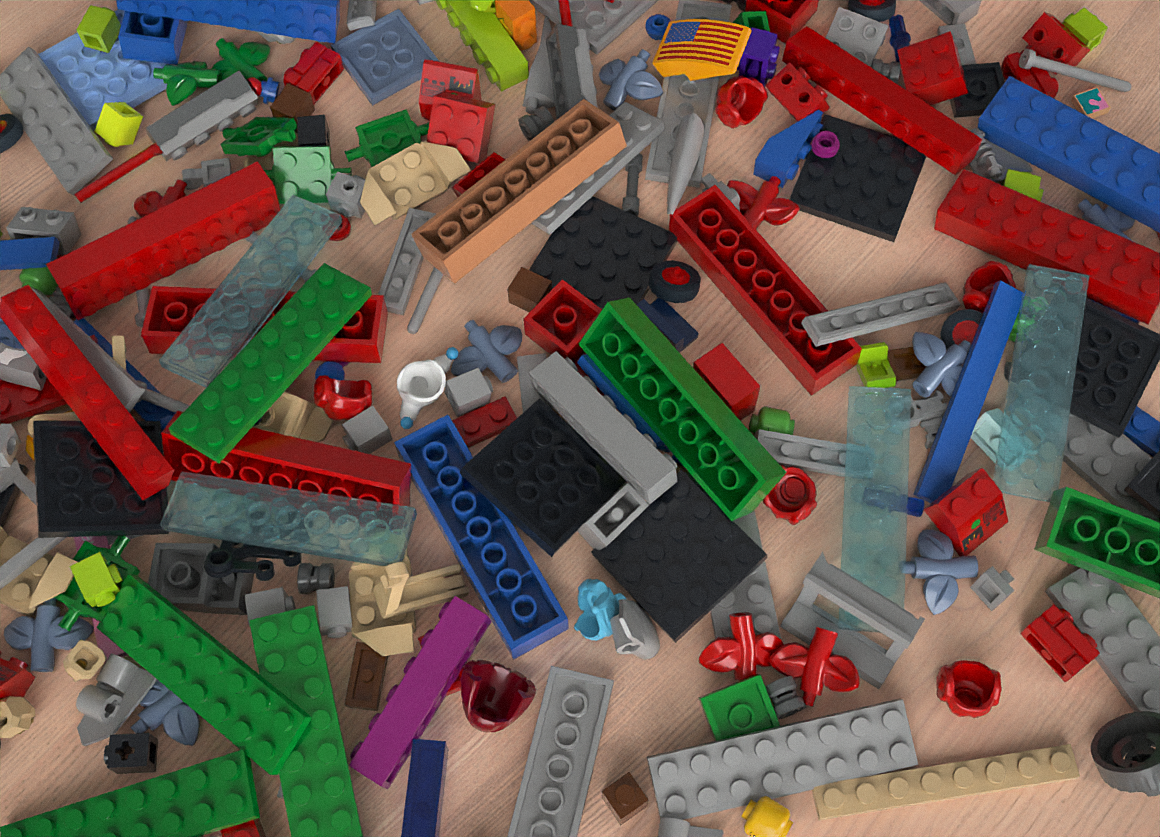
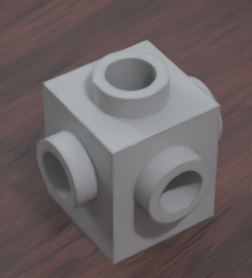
[326,172,365,218]

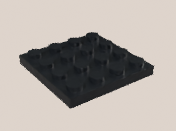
[789,114,927,242]
[529,196,678,309]
[1008,286,1160,438]
[460,398,627,557]
[32,421,171,538]
[591,470,768,643]

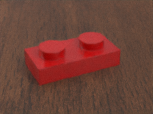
[452,396,517,448]

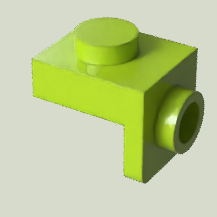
[857,342,896,391]

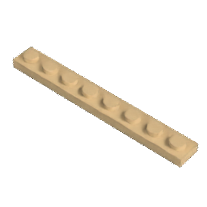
[812,744,1080,821]

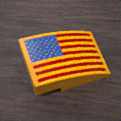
[652,19,751,81]

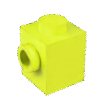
[95,102,143,147]

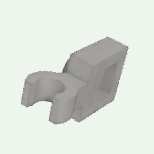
[182,158,232,190]

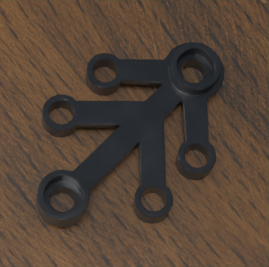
[204,509,314,581]

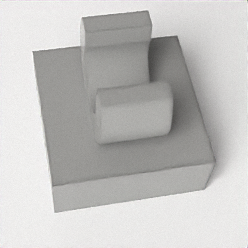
[970,566,1015,611]

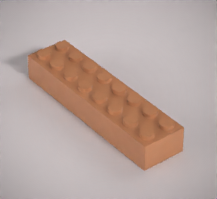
[411,99,627,284]

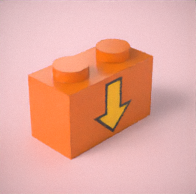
[495,0,537,51]

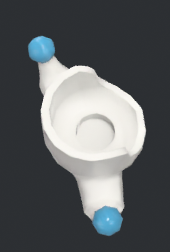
[397,347,459,429]

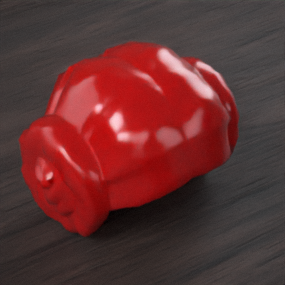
[715,76,768,129]
[962,261,1016,313]
[313,375,372,422]
[763,464,817,525]
[936,660,1002,718]

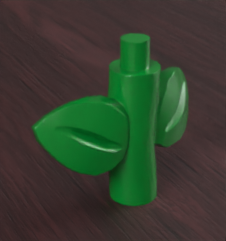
[211,38,270,83]
[153,61,222,106]

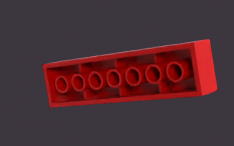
[46,161,283,320]
[934,169,1160,325]
[669,185,862,396]
[141,286,388,363]
[162,411,411,531]

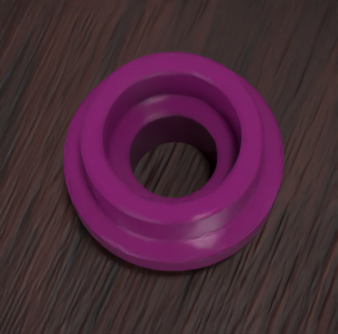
[811,131,840,158]

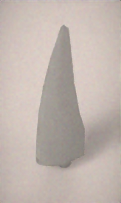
[523,16,555,114]
[667,113,704,215]

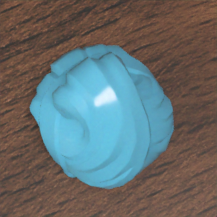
[574,579,627,641]

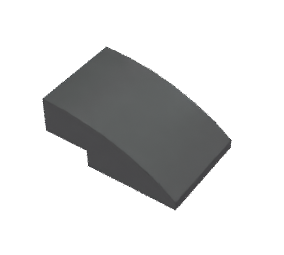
[148,543,257,615]

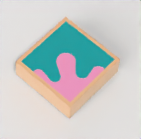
[1071,87,1111,119]

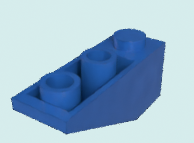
[753,110,824,188]

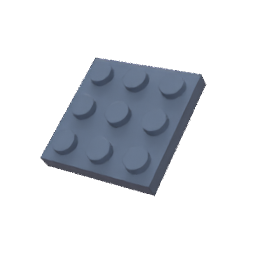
[331,9,440,106]

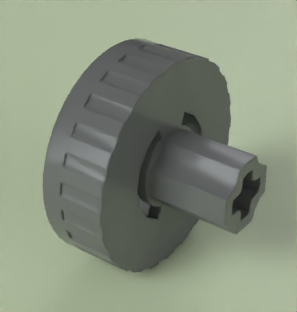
[1091,711,1160,797]

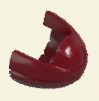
[461,660,537,733]

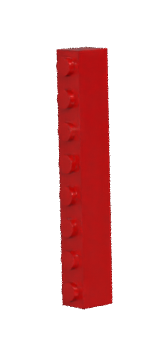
[782,26,983,176]
[0,285,174,500]

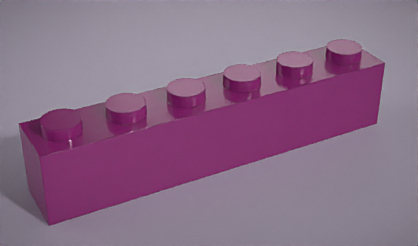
[348,596,492,789]

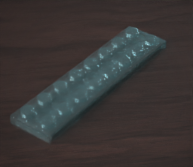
[159,195,342,388]
[993,264,1089,502]
[838,386,911,633]
[160,471,417,567]

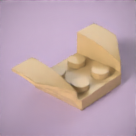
[360,142,471,226]
[253,392,334,442]
[0,526,78,616]
[349,530,416,656]

